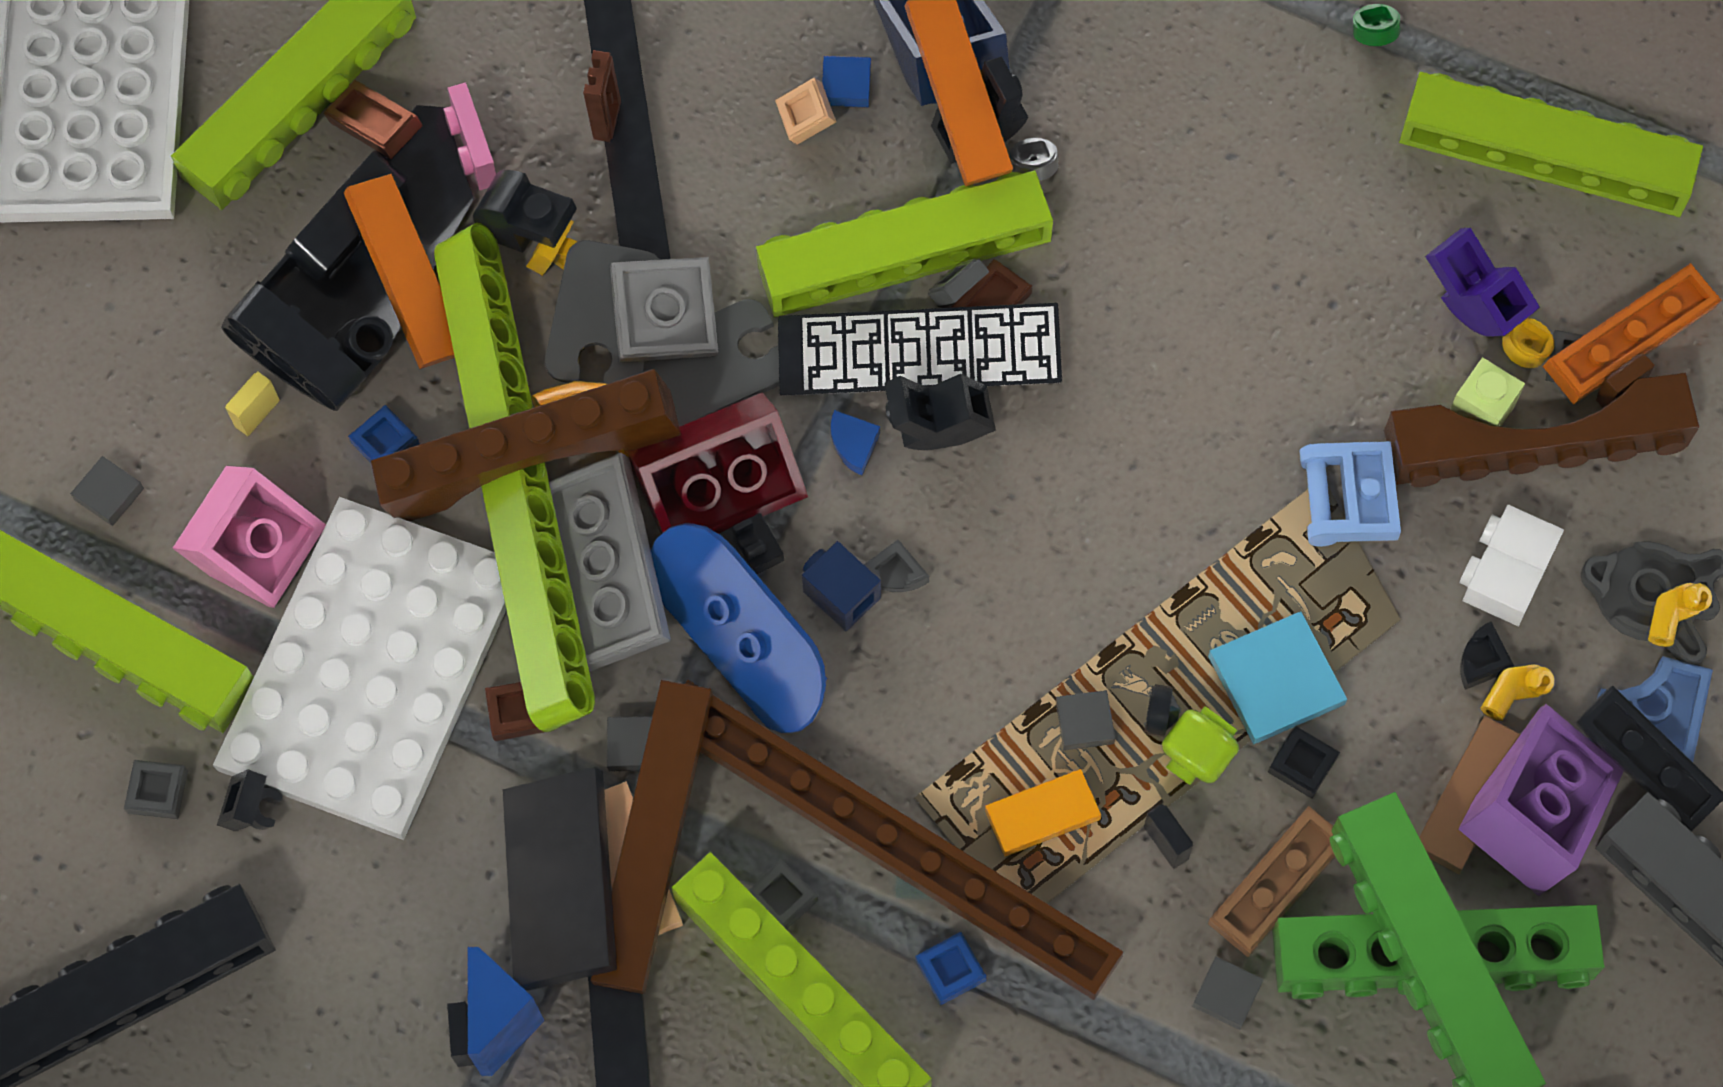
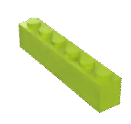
[171,0,416,210]
[1399,71,1703,217]
[756,170,1053,318]
[0,530,254,733]
[672,852,932,1087]

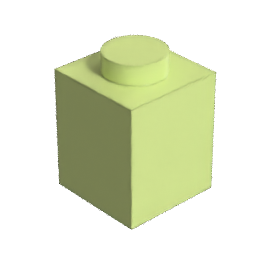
[1450,357,1525,427]

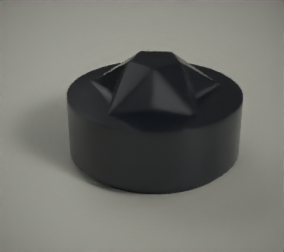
[1144,684,1180,738]

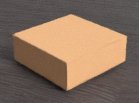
[775,78,836,145]

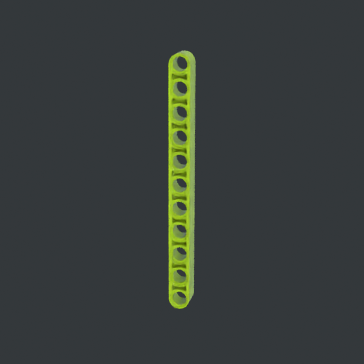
[434,223,595,732]

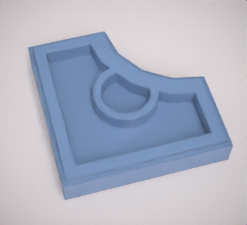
[1588,656,1713,762]

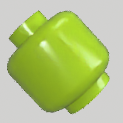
[1162,706,1239,786]

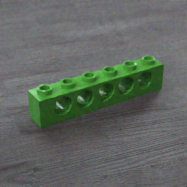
[1272,905,1605,1000]

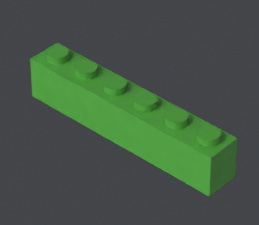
[1330,792,1546,1087]

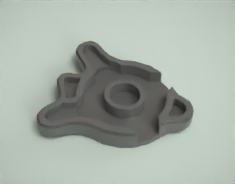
[1581,541,1723,665]

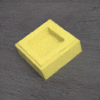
[225,371,280,436]

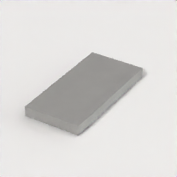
[549,453,671,672]

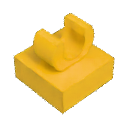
[526,220,577,276]

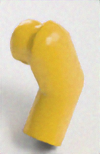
[1648,582,1712,647]
[1480,664,1555,721]

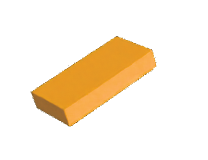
[985,769,1101,857]

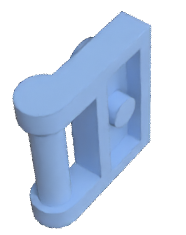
[1299,441,1401,547]

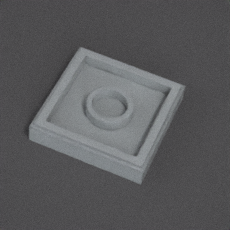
[610,257,718,362]

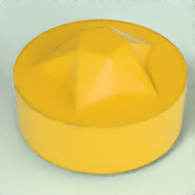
[1502,318,1554,368]

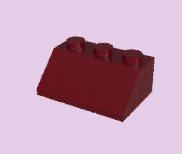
[626,392,808,534]

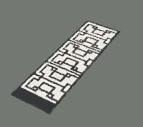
[778,303,1062,396]

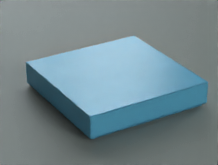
[1208,611,1347,745]

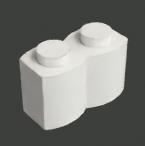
[1459,505,1564,627]

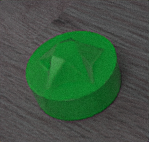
[1353,4,1400,46]

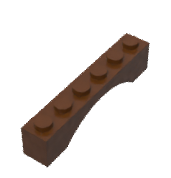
[371,369,681,522]
[1384,373,1699,487]

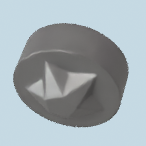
[1010,138,1058,181]

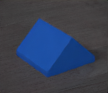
[468,947,545,1076]

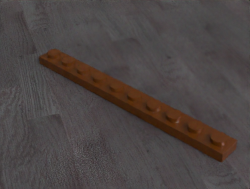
[685,680,1123,1000]

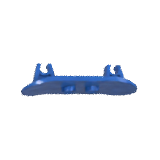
[651,523,828,734]

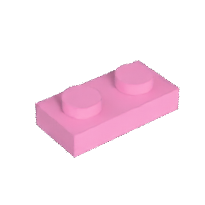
[443,82,496,191]

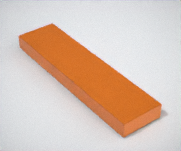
[904,0,1013,187]
[344,174,455,369]
[1542,263,1722,405]

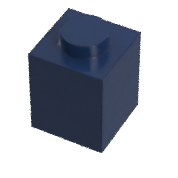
[802,541,881,632]

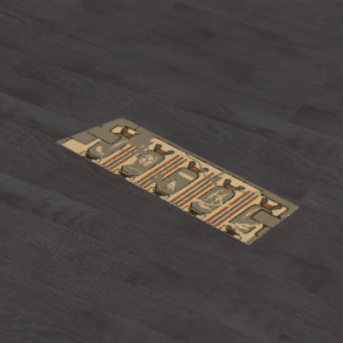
[914,487,1401,904]

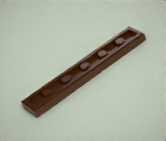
[591,680,713,994]

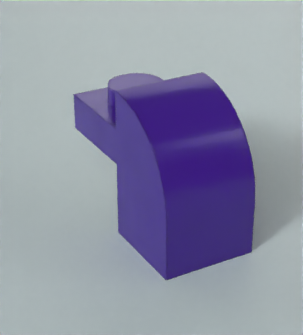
[1425,227,1540,336]

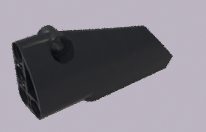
[221,105,474,411]

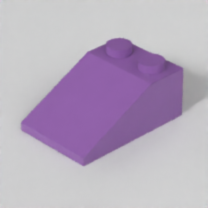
[1458,704,1624,896]

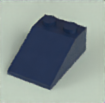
[873,0,1010,106]

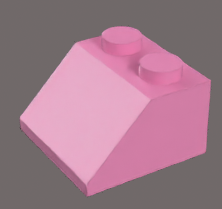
[173,466,326,608]

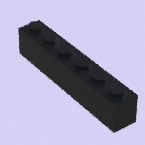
[0,884,276,1087]

